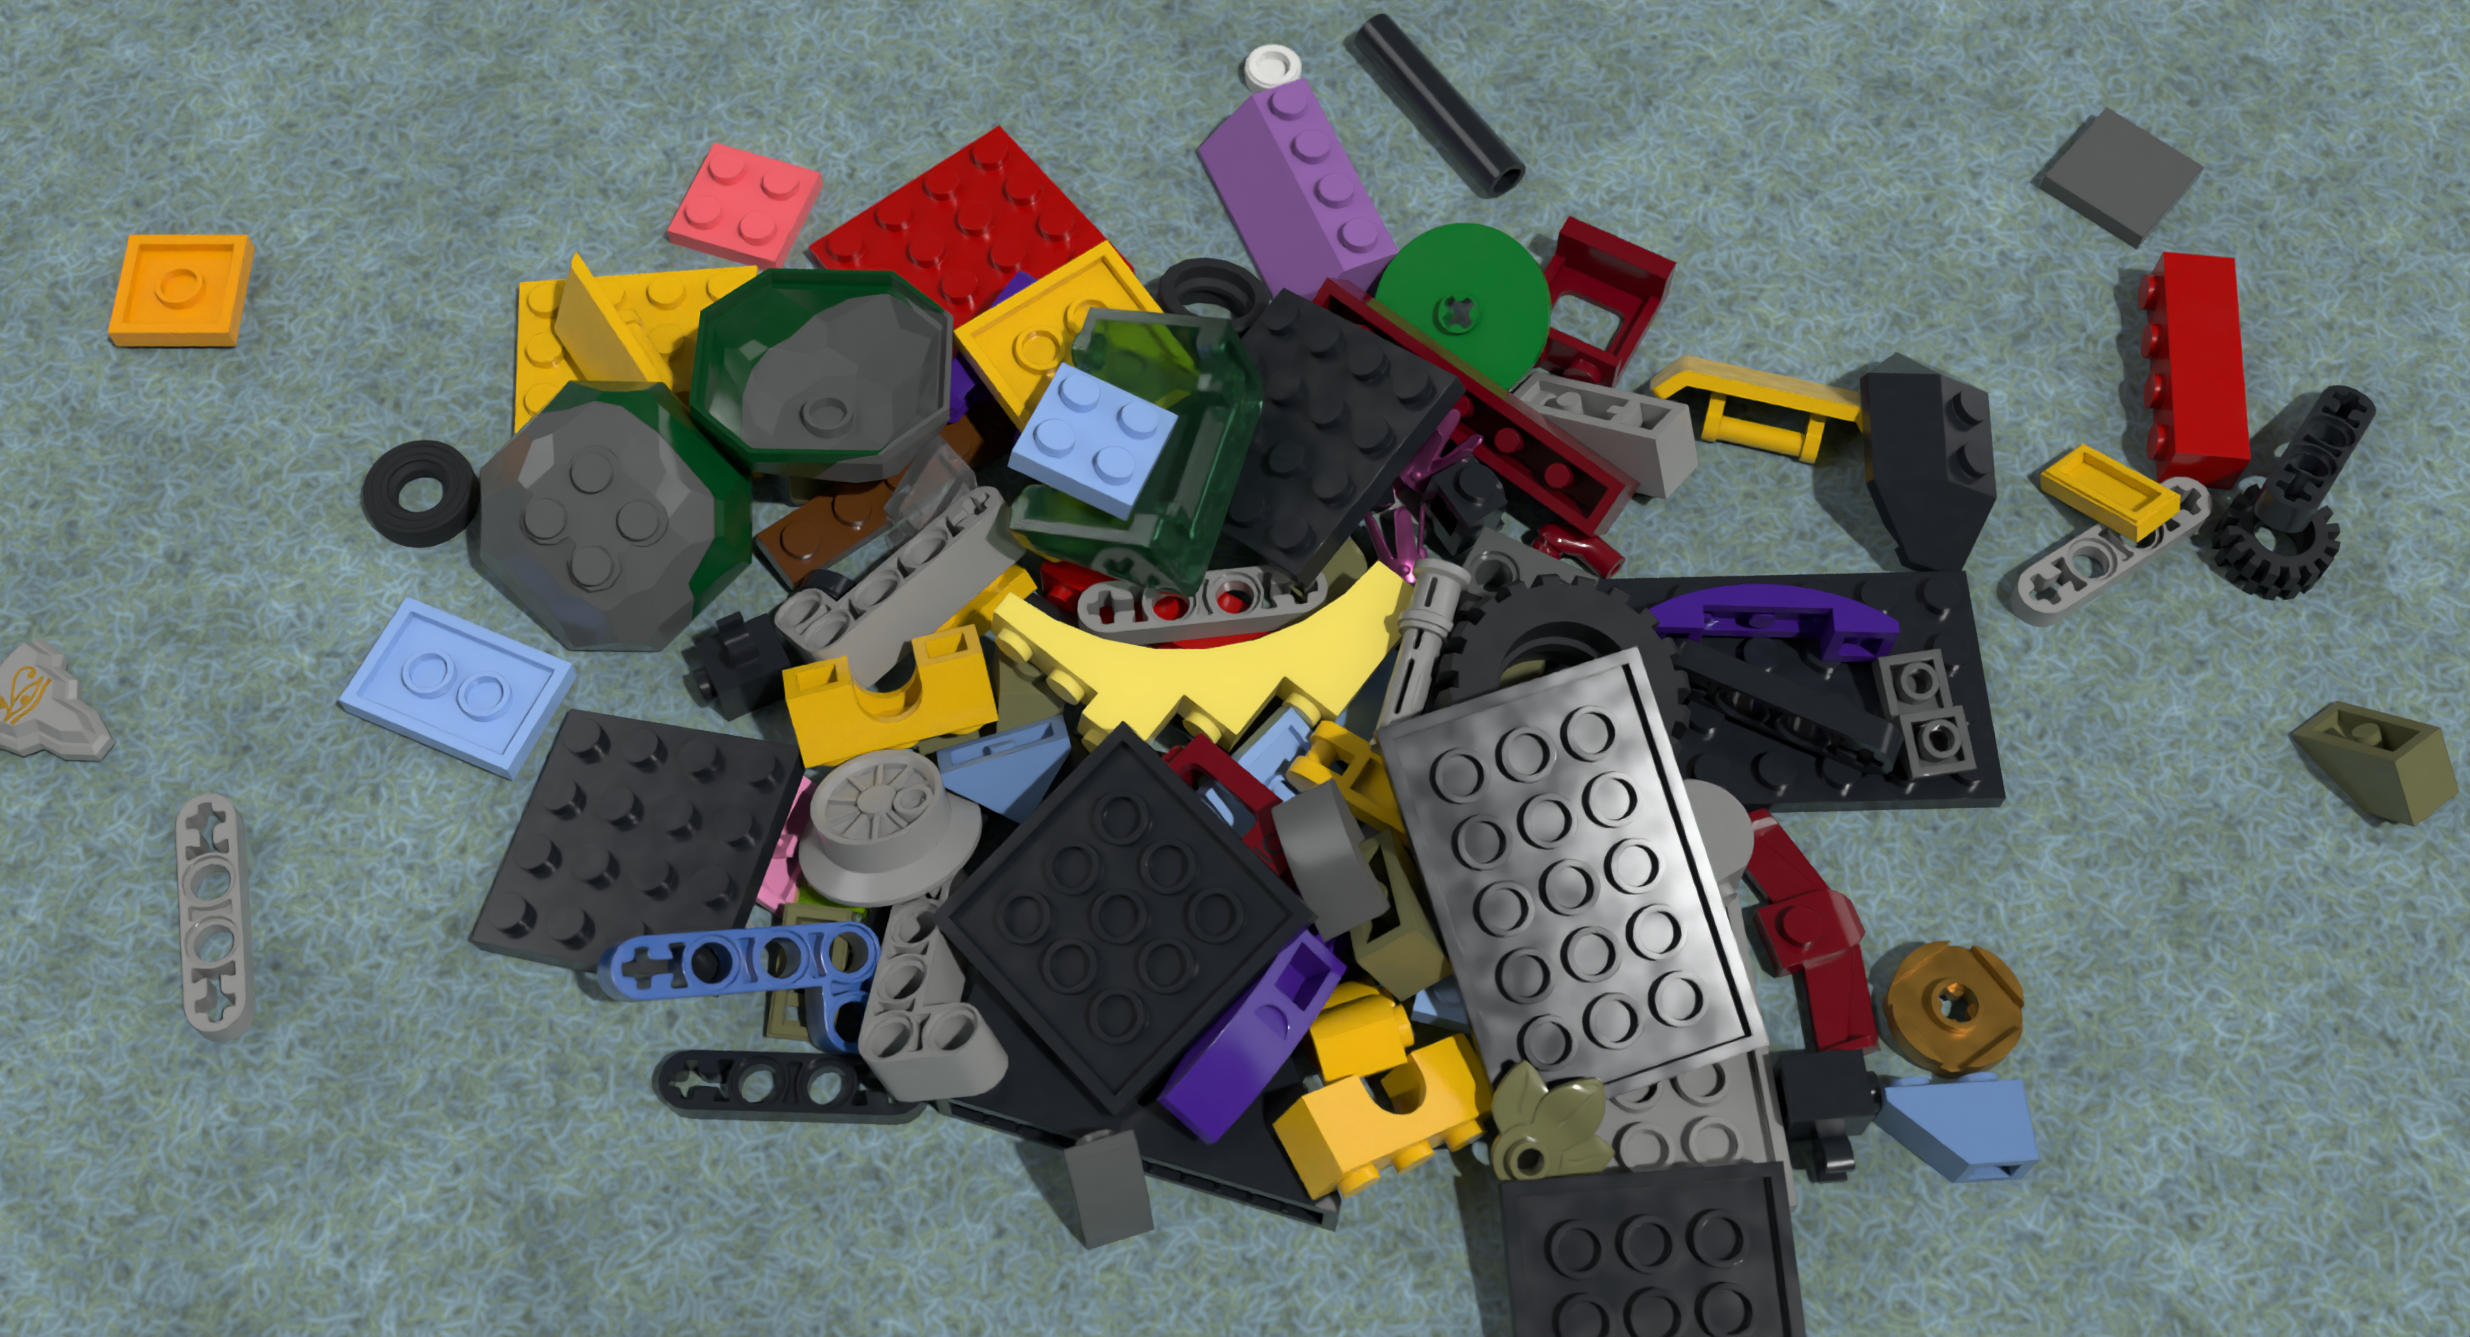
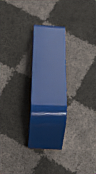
[597,921,881,1054]

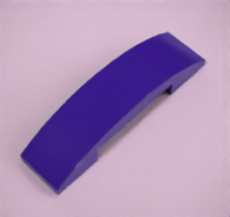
[1648,584,1900,662]

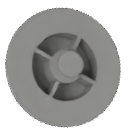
[798,749,982,907]

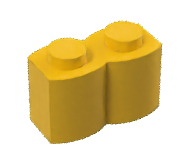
[1300,975,1414,1087]

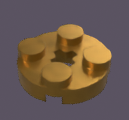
[1882,941,2025,1079]

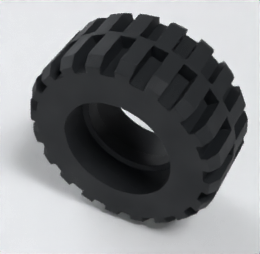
[1425,573,1691,760]

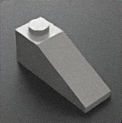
[1513,372,1699,499]

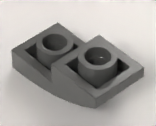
[1871,649,1977,781]
[1271,777,1391,942]
[1063,1129,1154,1250]

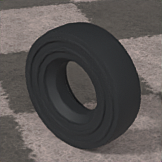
[363,440,480,548]

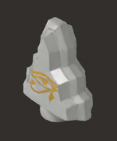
[0,638,115,761]

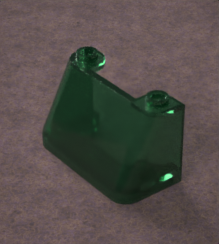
[1008,307,1263,598]

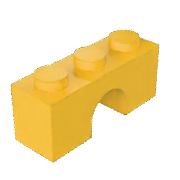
[782,624,999,768]
[1273,1032,1492,1200]

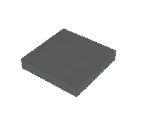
[2039,107,2204,249]

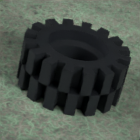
[2212,483,2341,601]

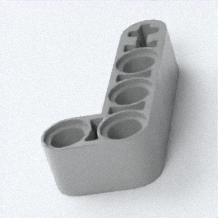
[774,486,1029,689]
[858,867,1008,1102]

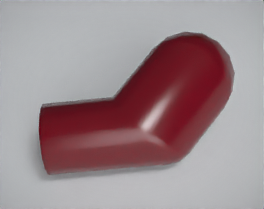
[1530,522,1626,579]

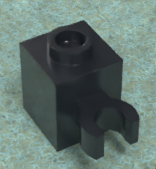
[692,611,792,722]
[1772,1049,1881,1184]

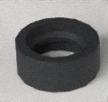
[1155,257,1270,366]

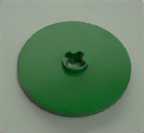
[1375,223,1552,391]

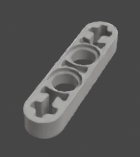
[2010,477,2213,627]
[1077,565,1328,645]
[175,793,256,1042]

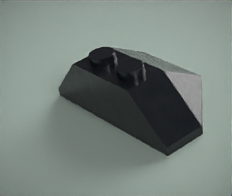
[1860,352,1997,572]

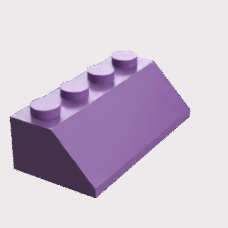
[1198,77,1399,301]

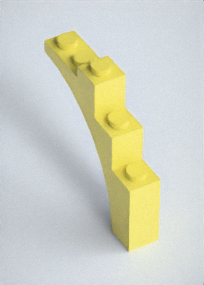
[991,560,1414,753]

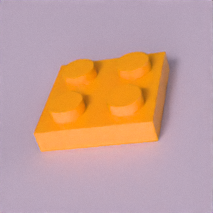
[108,235,255,346]

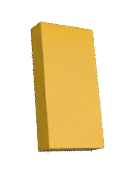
[2040,443,2181,543]

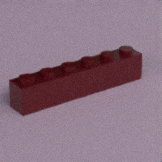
[1311,277,1641,537]

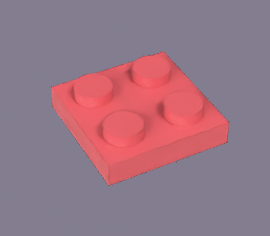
[667,142,823,271]

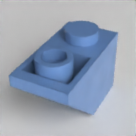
[1872,1072,2039,1184]

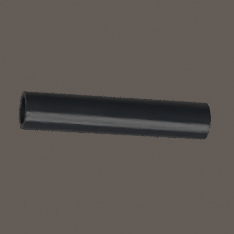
[1355,13,1526,198]

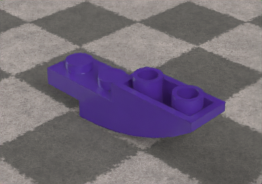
[1157,885,1351,1145]

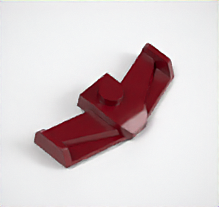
[1744,808,1881,1056]

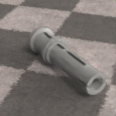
[1369,558,1472,756]

